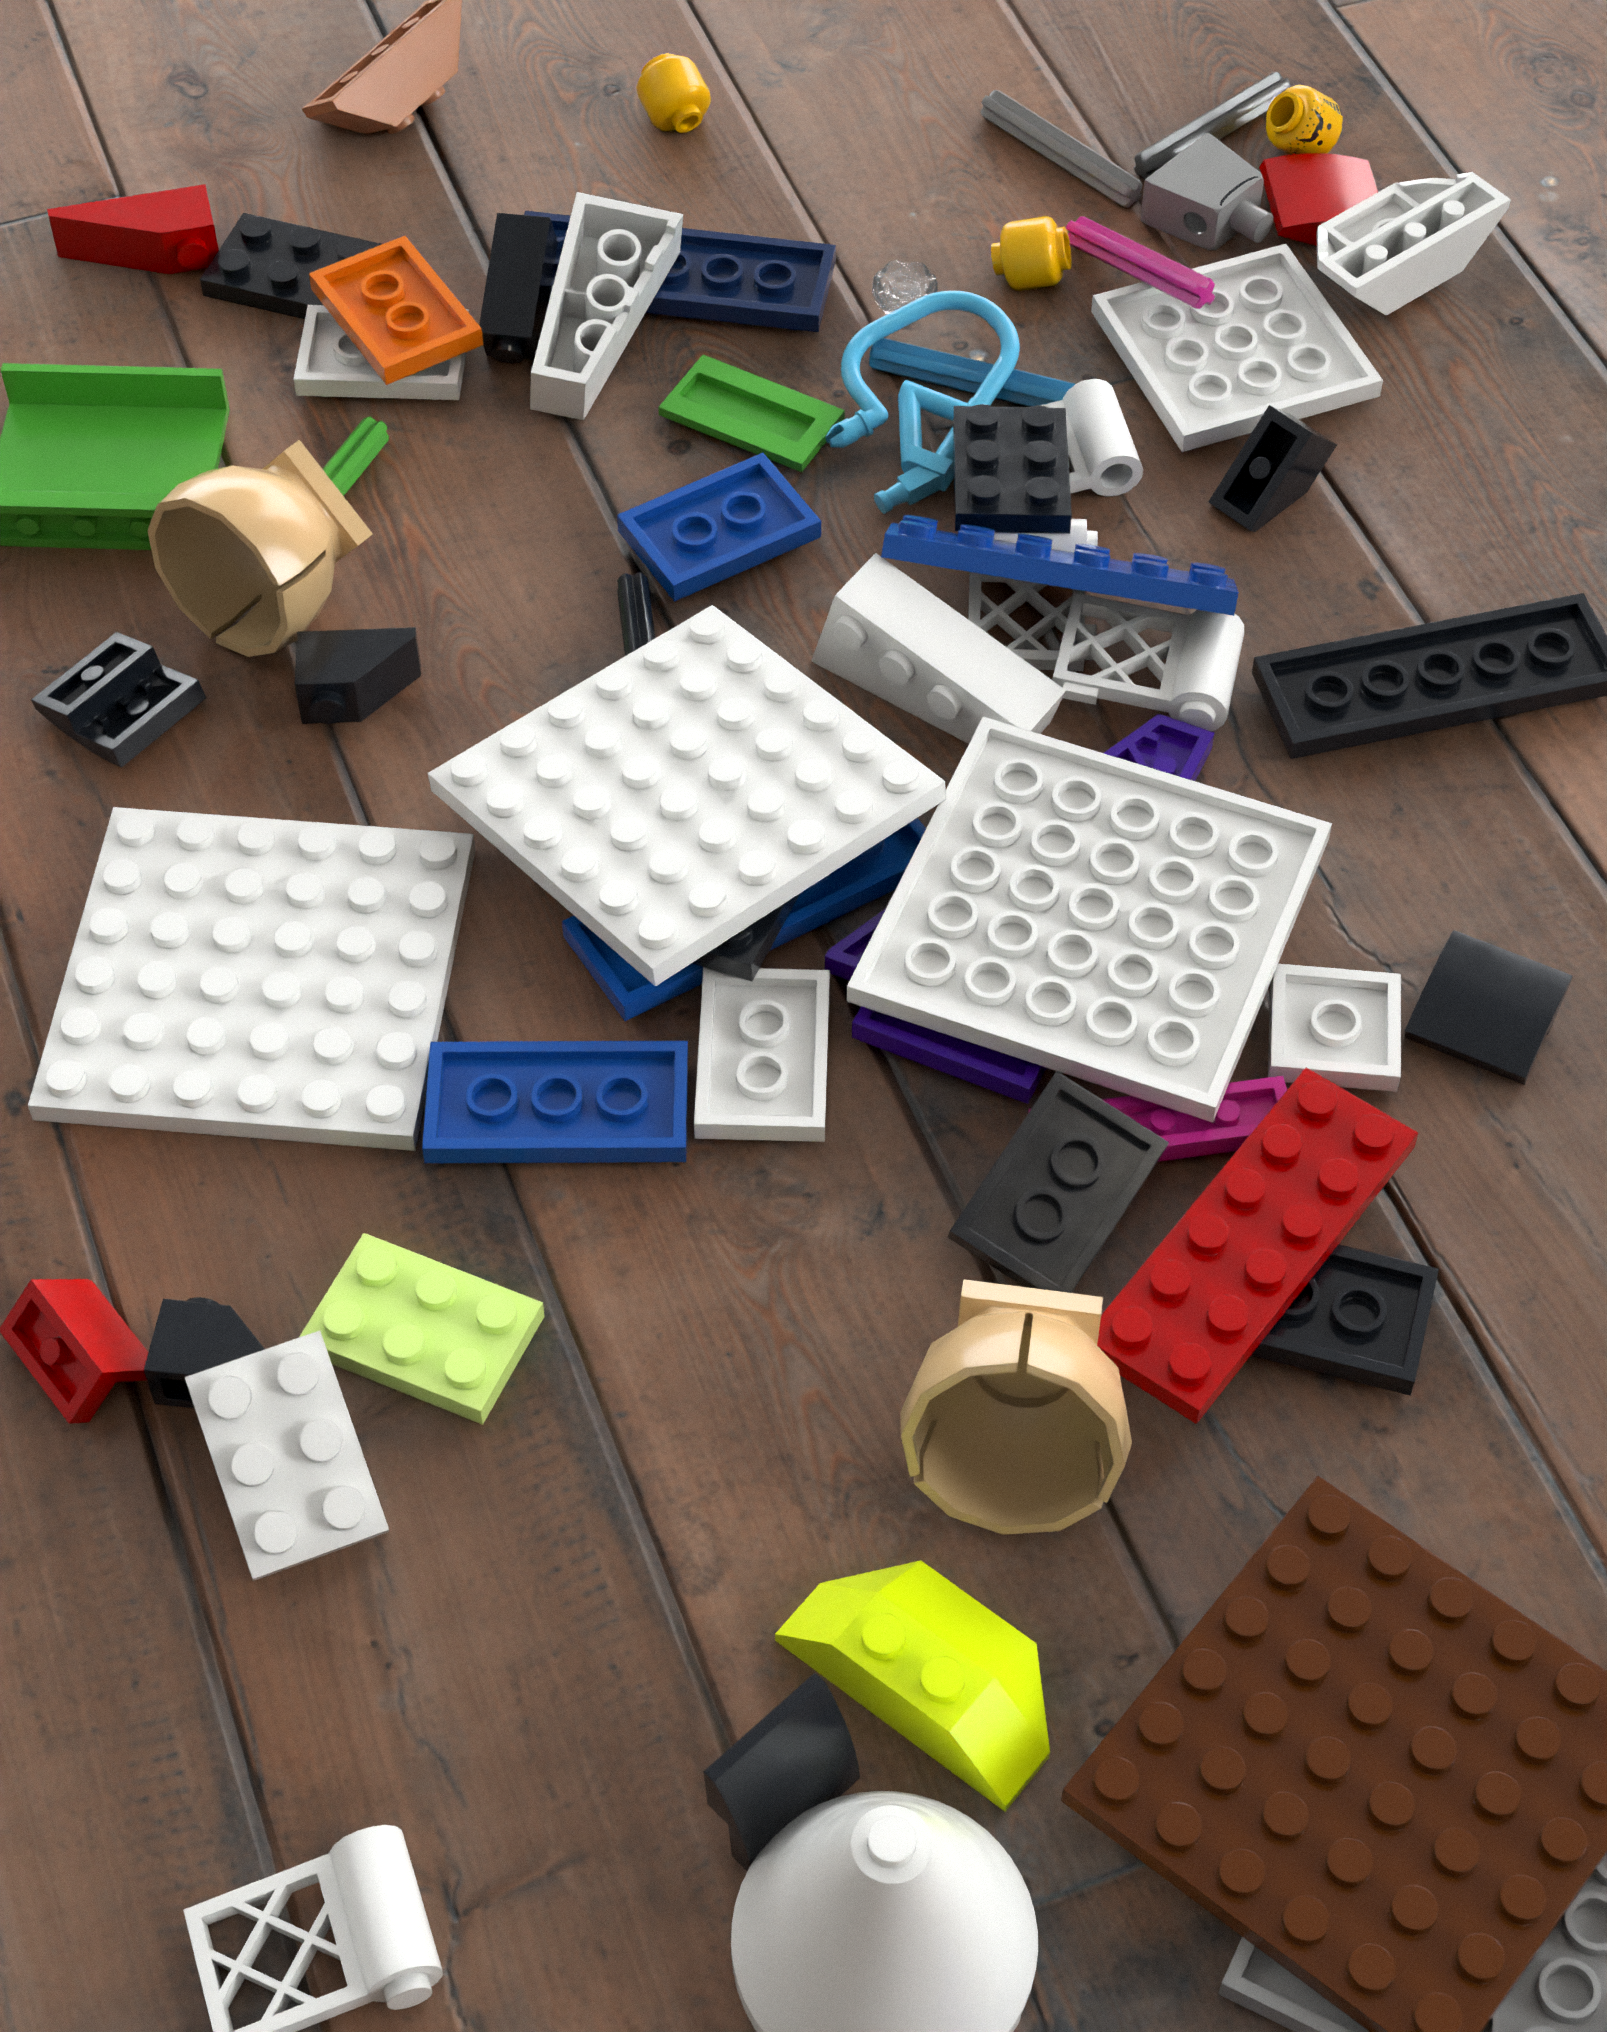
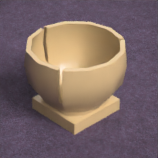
[147,440,373,657]
[900,1279,1132,1535]

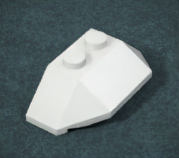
[1317,172,1511,316]

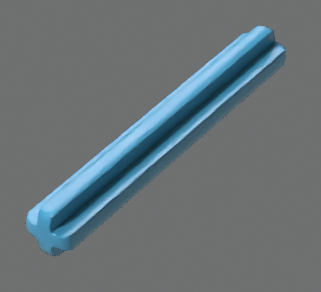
[869,338,1075,407]

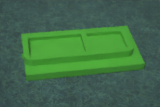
[658,355,845,472]

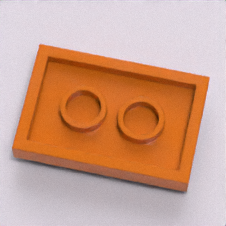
[309,236,483,385]

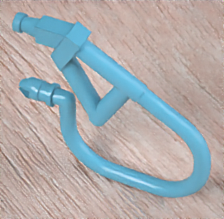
[825,291,1020,514]

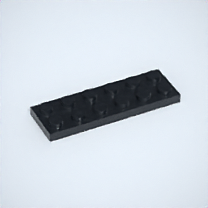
[1252,593,1607,759]

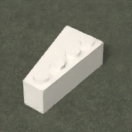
[530,192,683,420]
[811,553,1066,744]

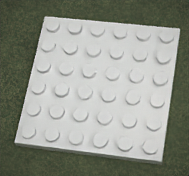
[428,605,946,986]
[847,717,1332,1122]
[28,807,476,1151]

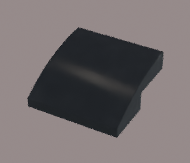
[31,632,206,768]
[1404,930,1573,1085]
[703,1673,860,1871]

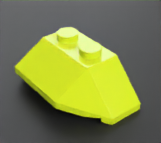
[775,1560,1050,1812]

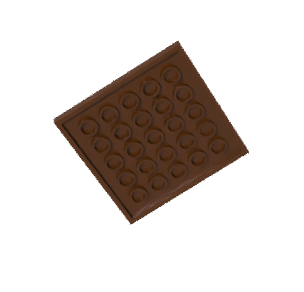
[1061,1476,1607,2032]

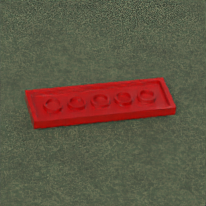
[1097,1067,1418,1424]

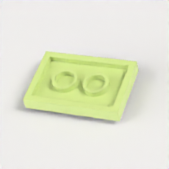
[299,1233,544,1425]

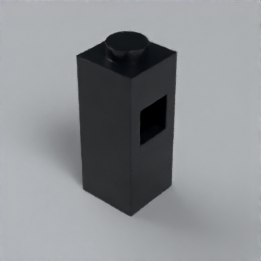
[479,213,558,364]

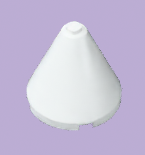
[731,1791,1038,2032]

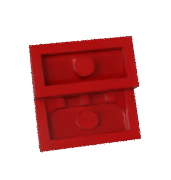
[1259,153,1378,246]

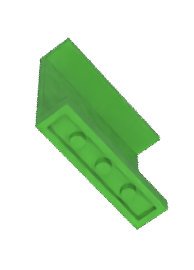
[0,363,230,550]

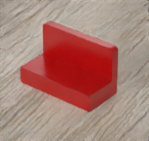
[0,1279,148,1424]

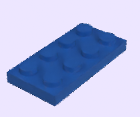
[422,1041,688,1163]

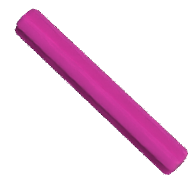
[1066,216,1215,309]

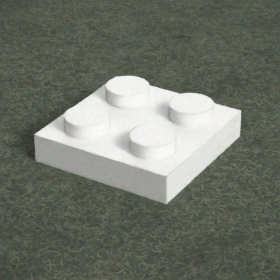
[1268,964,1401,1092]

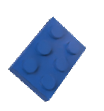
[617,453,821,602]

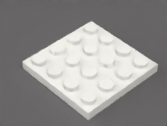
[1091,244,1383,452]

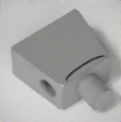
[1140,133,1274,250]

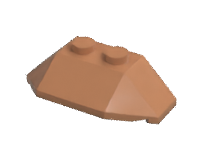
[302,0,462,134]

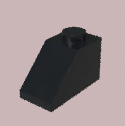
[1208,405,1337,532]
[294,627,421,724]
[144,1297,265,1408]

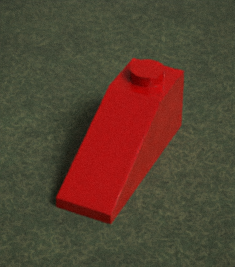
[47,184,219,274]

